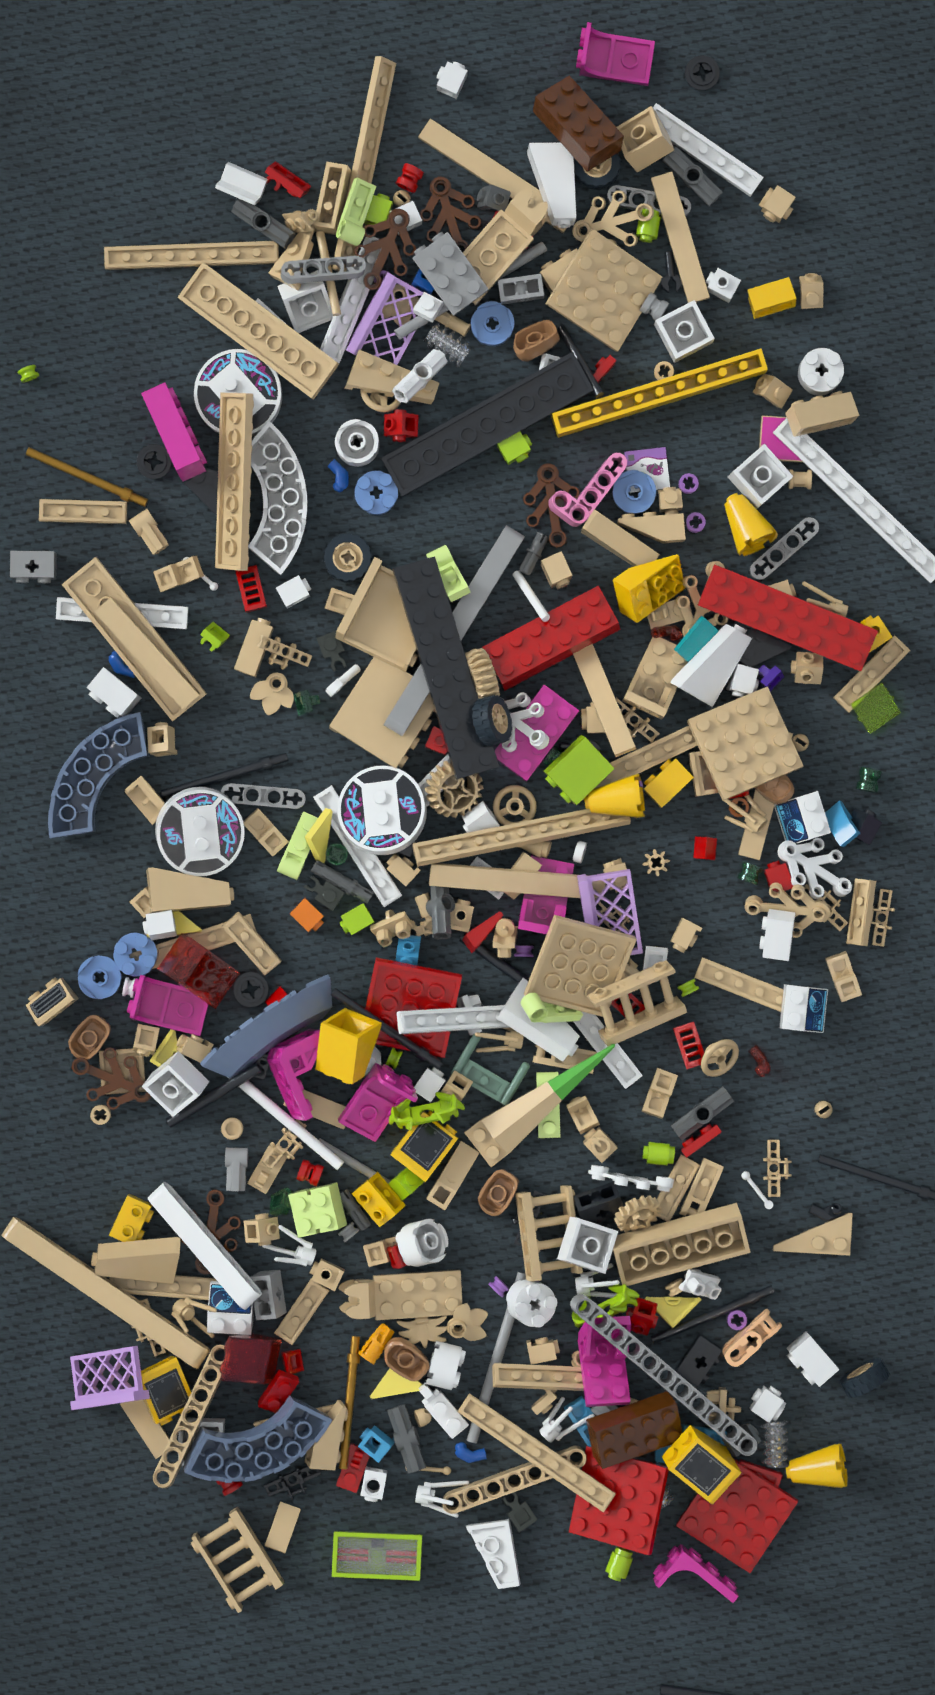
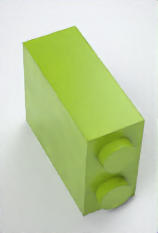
[544,735,615,805]

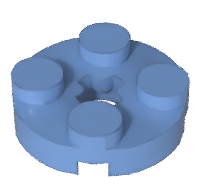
[471,301,514,346]
[612,470,656,514]
[355,471,398,515]
[113,933,158,976]
[78,955,122,999]

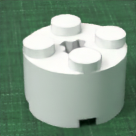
[798,348,844,396]
[335,419,379,467]
[396,1219,448,1267]
[506,1279,557,1327]
[426,1341,466,1390]

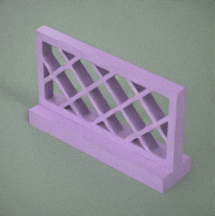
[345,272,423,365]
[577,869,643,955]
[70,1346,150,1410]

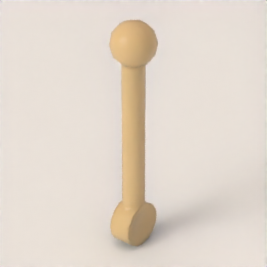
[405,1466,451,1475]

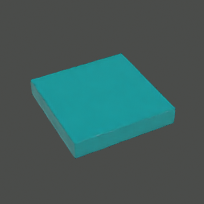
[674,616,719,662]

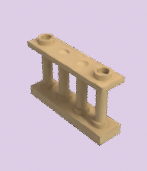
[587,960,687,1046]
[515,1185,583,1281]
[191,1506,284,1613]

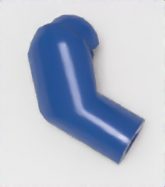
[327,459,349,492]
[109,651,135,678]
[455,1442,487,1463]

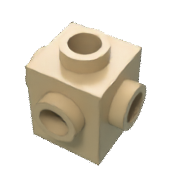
[791,652,823,684]
[243,1213,280,1246]

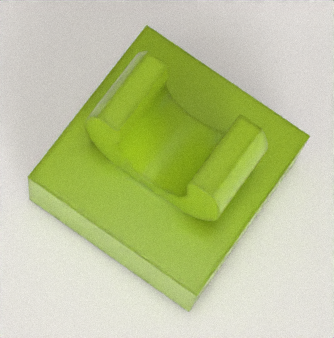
[200,622,230,651]

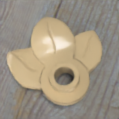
[382,284,419,326]
[250,673,294,715]
[447,1303,488,1341]

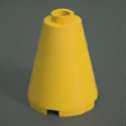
[724,493,778,556]
[584,774,645,818]
[786,1444,848,1488]

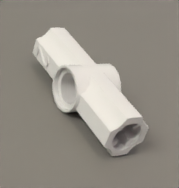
[392,349,448,403]

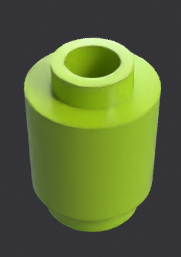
[636,209,661,243]
[643,1142,675,1166]
[605,1546,633,1581]

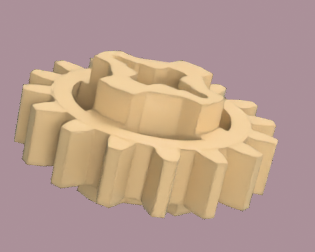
[614,1195,662,1233]

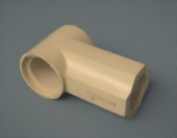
[129,509,169,555]

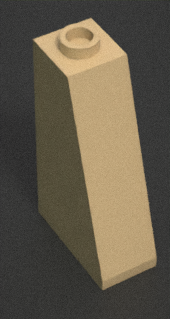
[581,509,660,566]
[146,867,234,914]
[91,1237,180,1284]

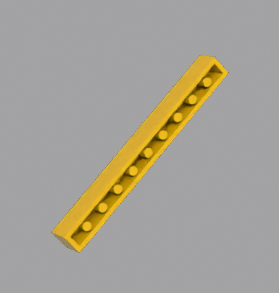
[551,349,768,438]

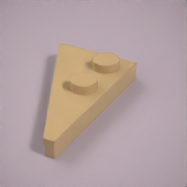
[268,223,318,290]
[773,1213,852,1256]

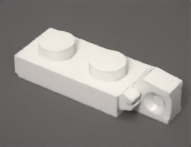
[419,1383,469,1439]

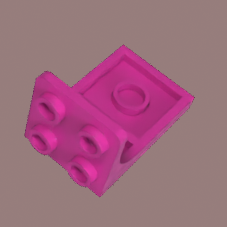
[576,22,655,86]
[127,975,211,1037]
[338,1063,418,1142]
[653,1544,739,1603]

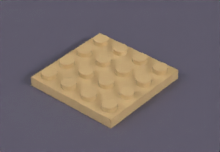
[545,229,663,351]
[687,686,803,801]
[524,915,637,1017]

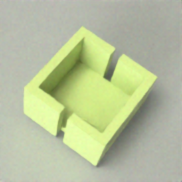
[288,1182,347,1238]

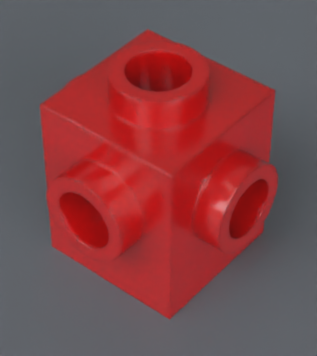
[384,409,418,442]
[626,1298,658,1336]

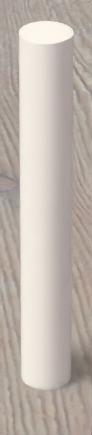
[513,571,550,622]

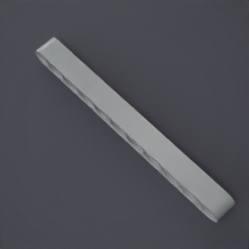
[384,525,525,736]
[570,1294,757,1456]

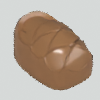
[514,320,560,362]
[755,775,794,804]
[68,1015,111,1060]
[478,1170,519,1216]
[384,1337,430,1381]

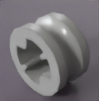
[338,1222,359,1242]

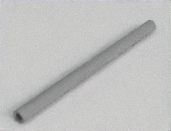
[394,241,547,340]
[466,1272,526,1443]

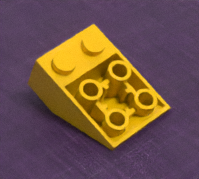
[613,554,685,623]

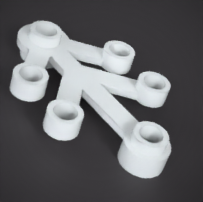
[502,692,549,752]
[778,838,852,899]
[588,1165,674,1192]

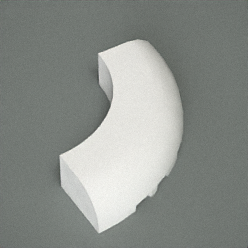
[248,421,307,575]

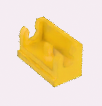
[747,277,796,319]

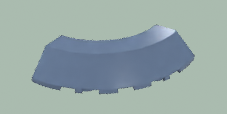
[200,975,332,1078]

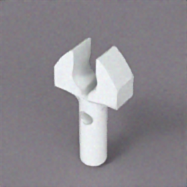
[325,664,361,697]

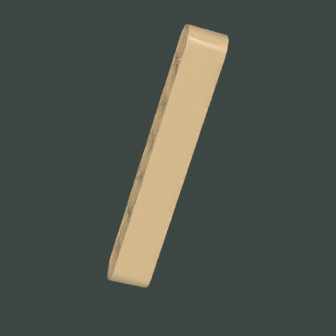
[153,1345,231,1488]
[443,1446,586,1514]

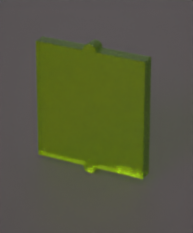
[850,683,901,734]

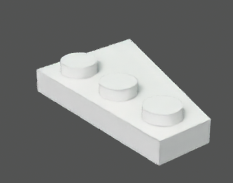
[466,1519,521,1589]

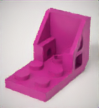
[517,856,574,934]
[267,1029,320,1121]
[578,1316,631,1407]

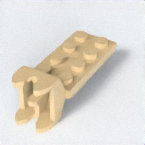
[463,188,548,305]
[338,1270,462,1320]

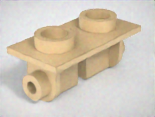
[282,209,318,233]

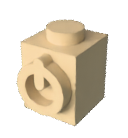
[759,185,795,223]
[581,702,605,734]
[603,858,627,893]
[583,1127,618,1163]

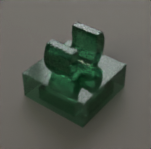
[294,690,320,716]
[270,1187,293,1217]

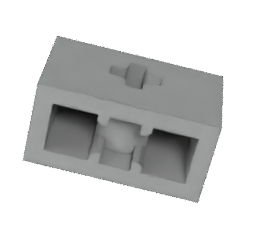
[498,274,544,305]
[10,551,57,584]
[250,1270,287,1320]

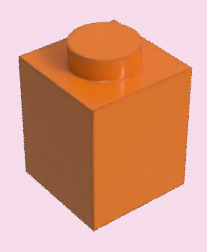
[290,898,324,932]

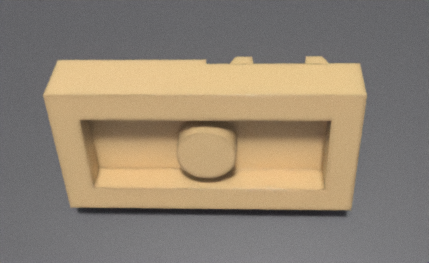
[647,596,693,630]
[247,1145,287,1194]

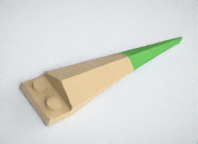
[464,1044,615,1167]

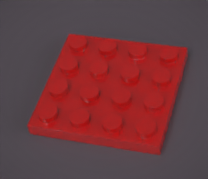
[365,957,462,1058]
[569,1446,669,1555]
[676,1458,798,1573]

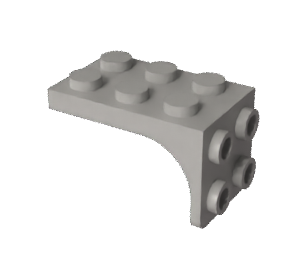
[412,232,489,316]

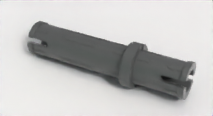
[310,860,374,904]

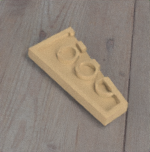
[345,350,439,404]

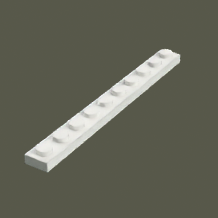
[773,418,935,583]

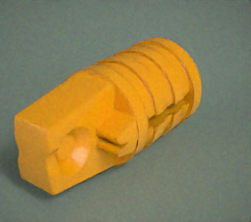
[358,1323,394,1365]

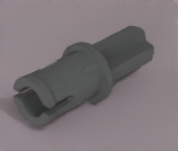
[519,532,549,575]
[340,1189,371,1231]

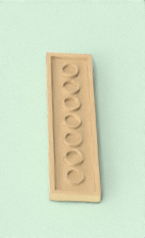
[177,262,339,399]
[215,392,254,571]
[62,557,207,721]

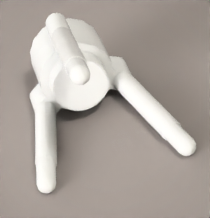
[262,1225,316,1266]
[575,1263,620,1298]
[539,1397,595,1443]
[415,1481,469,1518]

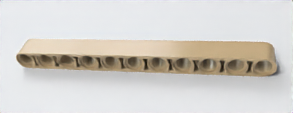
[1,1217,210,1369]

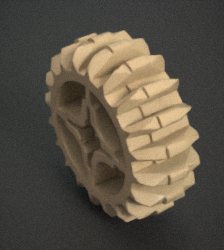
[465,648,500,699]
[424,761,484,818]

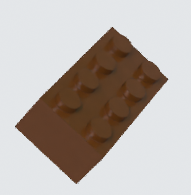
[533,75,624,172]
[586,1391,682,1469]

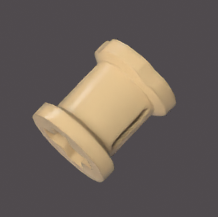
[788,470,812,489]

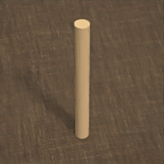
[316,231,341,316]

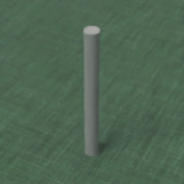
[319,1138,391,1183]

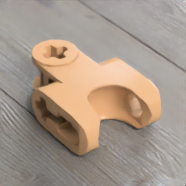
[722,1309,782,1367]

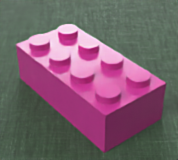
[141,383,207,482]
[495,685,579,782]

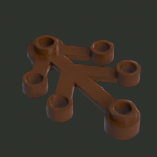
[420,177,481,249]
[354,209,416,290]
[523,463,582,548]
[72,1047,152,1110]
[181,1189,241,1274]

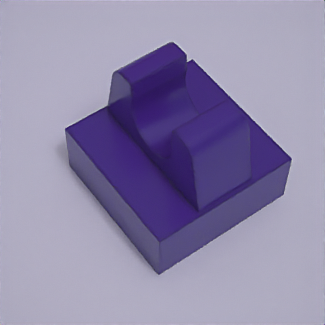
[758,665,784,692]

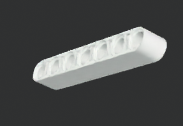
[148,1182,262,1310]

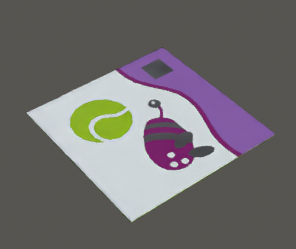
[624,447,670,493]

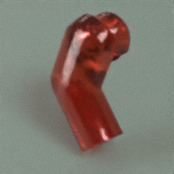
[651,626,682,641]
[748,1045,771,1077]

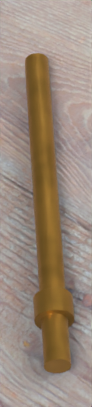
[26,447,148,507]
[339,1336,361,1469]

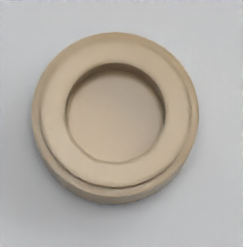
[221,1117,243,1140]

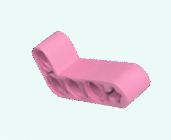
[548,453,627,527]

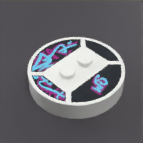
[194,349,282,436]
[338,766,427,855]
[155,787,244,876]

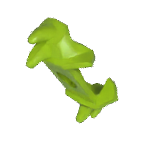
[389,1092,465,1130]
[572,1284,640,1328]

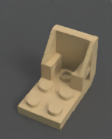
[622,634,688,720]

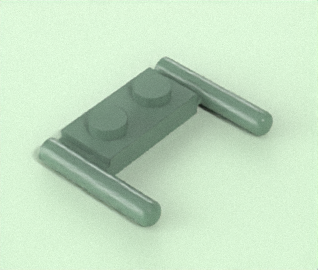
[451,1033,530,1105]

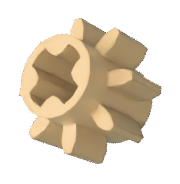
[642,849,670,876]

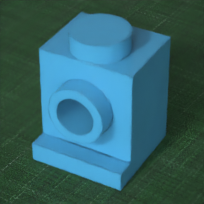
[396,935,421,965]
[358,1426,395,1463]

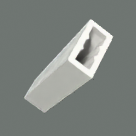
[527,143,576,228]
[670,624,752,707]
[497,978,580,1062]

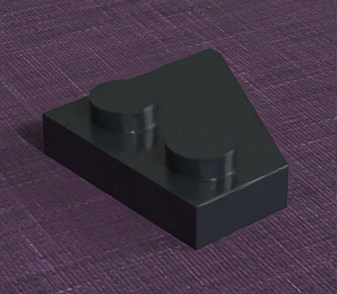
[185,468,218,516]
[739,628,792,667]

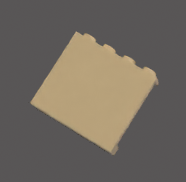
[335,557,418,672]
[329,657,436,769]

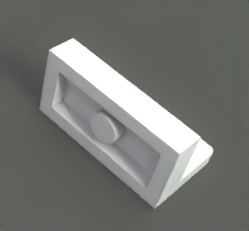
[215,162,268,205]

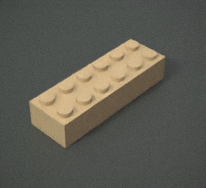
[613,1203,751,1286]

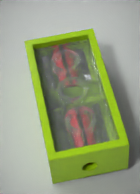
[332,1531,422,1581]

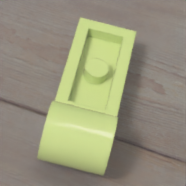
[336,178,376,246]
[426,545,471,602]
[277,812,318,880]
[521,993,583,1023]
[536,1072,560,1138]

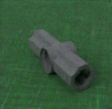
[663,147,723,207]
[231,199,296,249]
[426,886,455,940]
[670,1086,734,1141]
[387,1404,426,1473]

